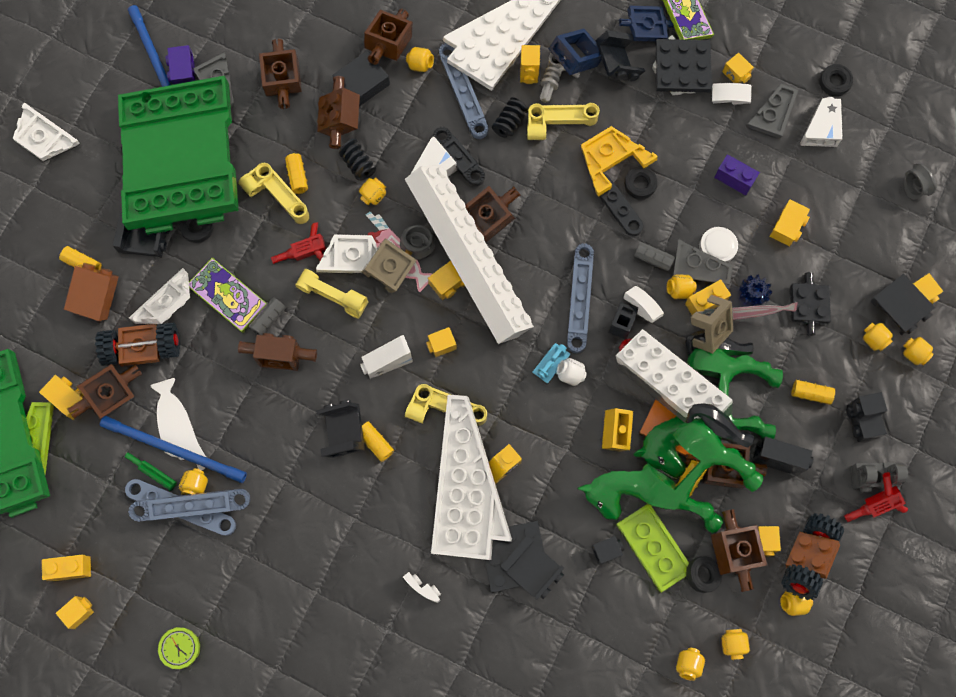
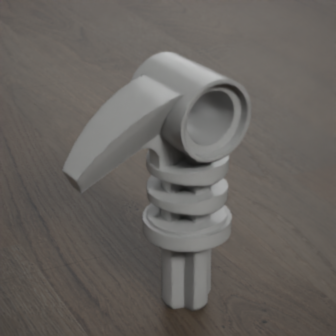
[540,53,580,103]

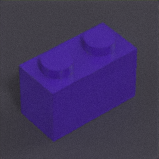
[165,45,196,85]
[714,154,760,195]

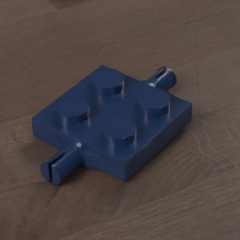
[619,6,674,41]

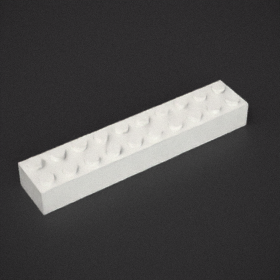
[405,165,534,344]

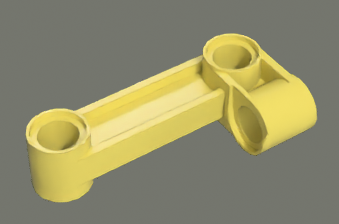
[527,103,600,140]
[238,163,309,224]
[295,269,368,319]
[405,384,487,426]

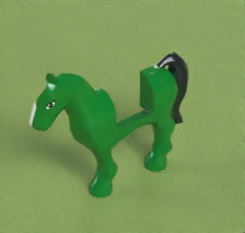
[633,330,783,479]
[577,403,763,534]

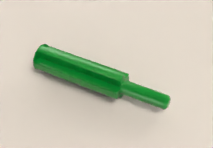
[125,453,177,491]

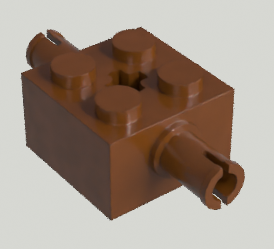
[364,9,413,65]
[259,39,302,109]
[317,76,360,149]
[465,186,521,242]
[238,333,317,371]
[67,364,142,419]
[685,443,767,489]
[711,509,767,592]

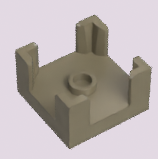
[361,238,417,293]
[691,295,733,354]

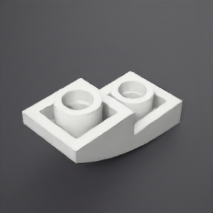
[712,83,752,105]
[623,286,664,323]
[403,572,441,603]

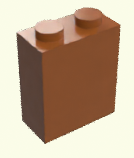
[64,263,119,321]

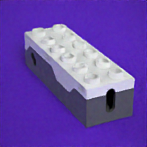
[616,329,733,423]

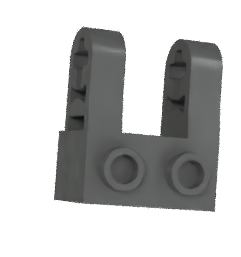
[850,462,908,493]

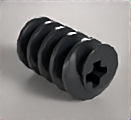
[492,97,529,138]
[339,138,376,180]

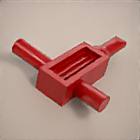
[271,222,327,264]
[844,472,908,522]

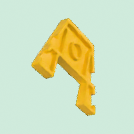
[581,126,658,197]

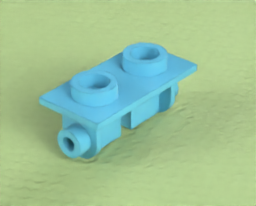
[532,343,571,384]

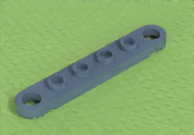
[439,43,488,139]
[567,243,594,353]
[125,479,236,536]
[128,489,250,522]

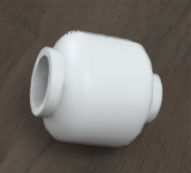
[556,358,586,386]

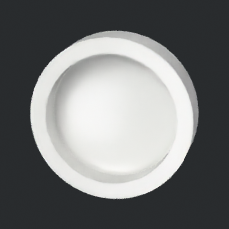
[699,227,738,263]

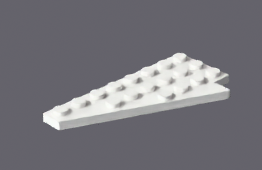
[443,0,561,91]
[431,395,512,560]

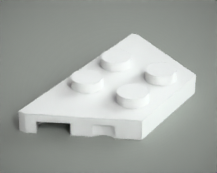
[13,103,79,161]
[316,235,377,273]
[129,268,190,324]

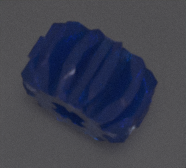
[739,274,772,306]

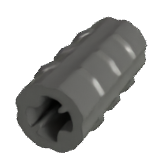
[634,242,675,271]
[249,297,286,335]

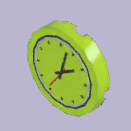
[158,627,200,669]

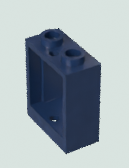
[548,29,602,75]

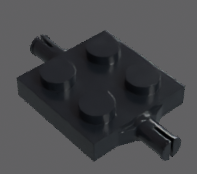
[790,272,831,336]

